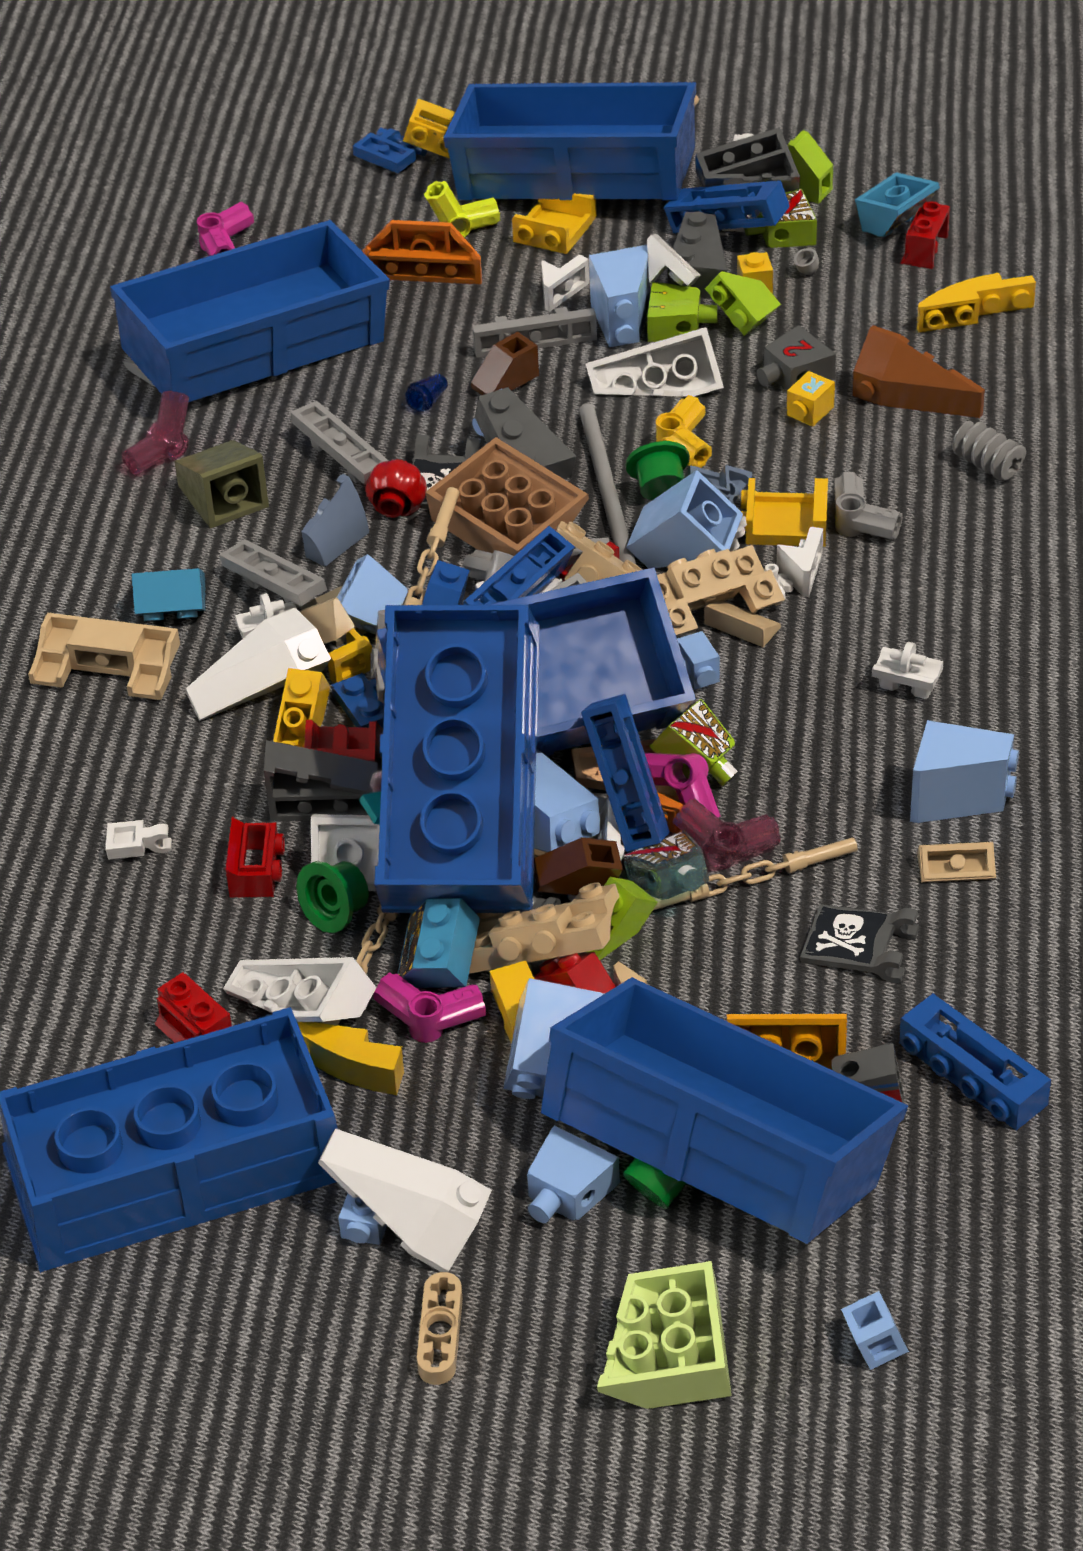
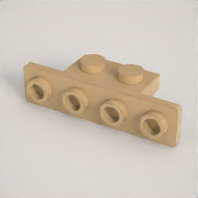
[556,521,642,582]

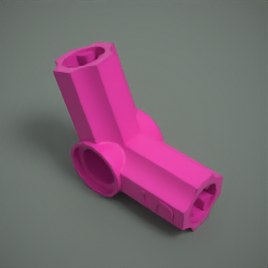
[197,201,254,256]
[644,752,721,828]
[373,972,486,1043]

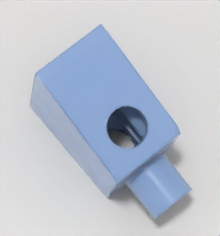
[337,554,408,634]
[527,1125,620,1223]

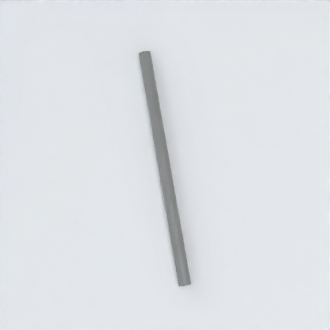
[579,403,636,564]

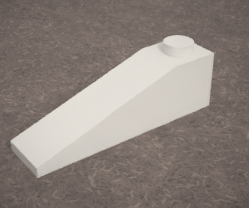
[585,327,724,397]
[185,608,331,721]
[223,957,376,1022]

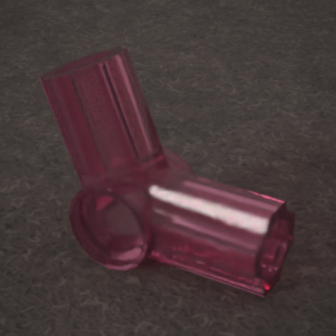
[121,390,189,476]
[672,798,781,869]

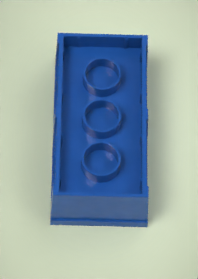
[443,82,696,200]
[110,220,390,408]
[376,567,696,756]
[375,605,540,913]
[541,977,908,1244]
[0,1007,338,1272]

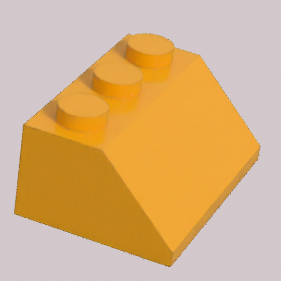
[726,1014,847,1070]

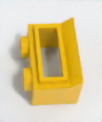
[403,98,455,159]

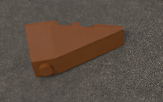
[852,325,985,418]

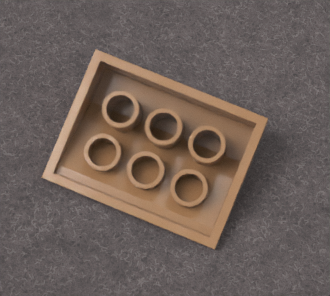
[425,437,589,556]

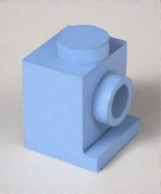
[677,631,720,690]
[338,1193,387,1245]
[841,1291,909,1370]

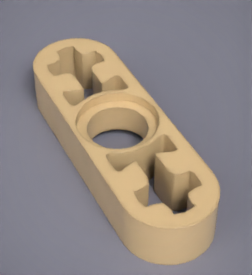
[417,1272,463,1385]

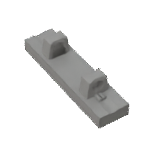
[472,307,597,358]
[290,400,389,485]
[219,539,327,608]

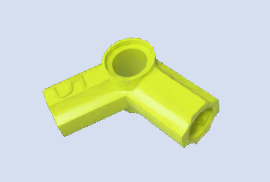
[424,181,500,238]

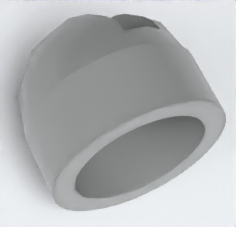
[793,248,819,275]

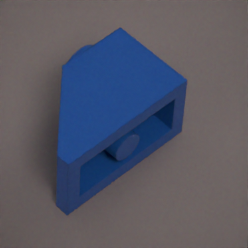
[422,560,470,605]

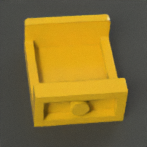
[512,194,596,254]
[741,478,828,547]

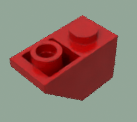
[534,951,616,993]

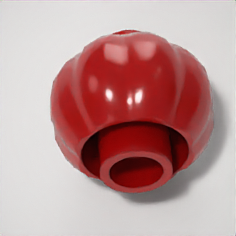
[365,459,427,518]

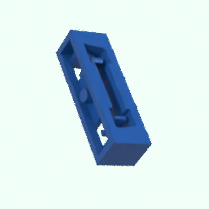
[664,180,790,233]
[463,526,575,605]
[581,694,670,852]
[899,993,1051,1131]

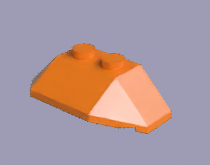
[362,220,482,284]

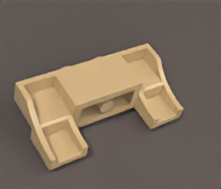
[657,545,785,636]
[28,613,180,700]
[469,883,620,974]

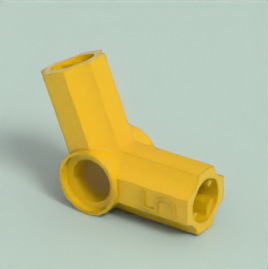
[656,395,712,468]

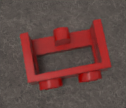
[900,201,950,269]
[304,720,383,762]
[225,817,285,898]
[154,972,232,1043]

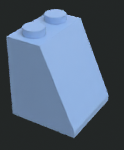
[589,245,651,348]
[626,470,743,568]
[910,720,1019,823]
[534,749,600,852]
[503,978,605,1099]

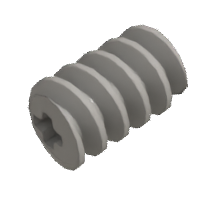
[952,421,1026,480]

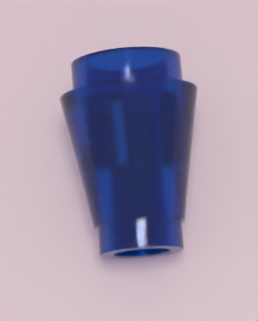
[405,374,448,411]

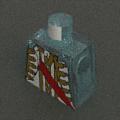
[622,831,709,900]

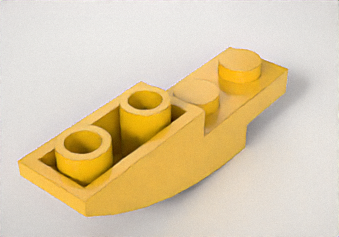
[917,273,1036,333]

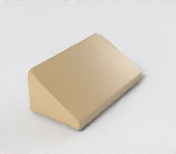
[300,597,355,644]
[704,601,781,647]
[917,842,996,883]

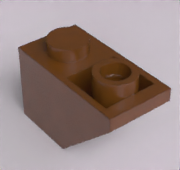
[471,332,539,395]
[533,837,623,895]

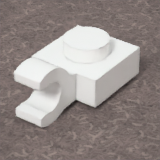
[105,820,172,859]

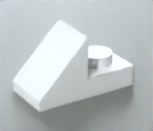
[647,234,701,286]
[541,254,589,312]
[776,527,823,597]

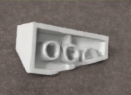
[318,1129,492,1272]

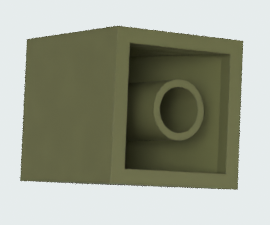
[174,440,269,529]

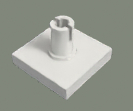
[311,814,380,891]

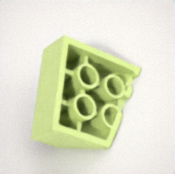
[597,1261,732,1409]

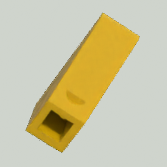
[273,668,330,748]

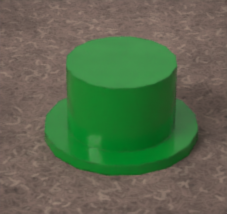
[625,441,690,500]
[296,861,369,933]
[623,1158,696,1209]

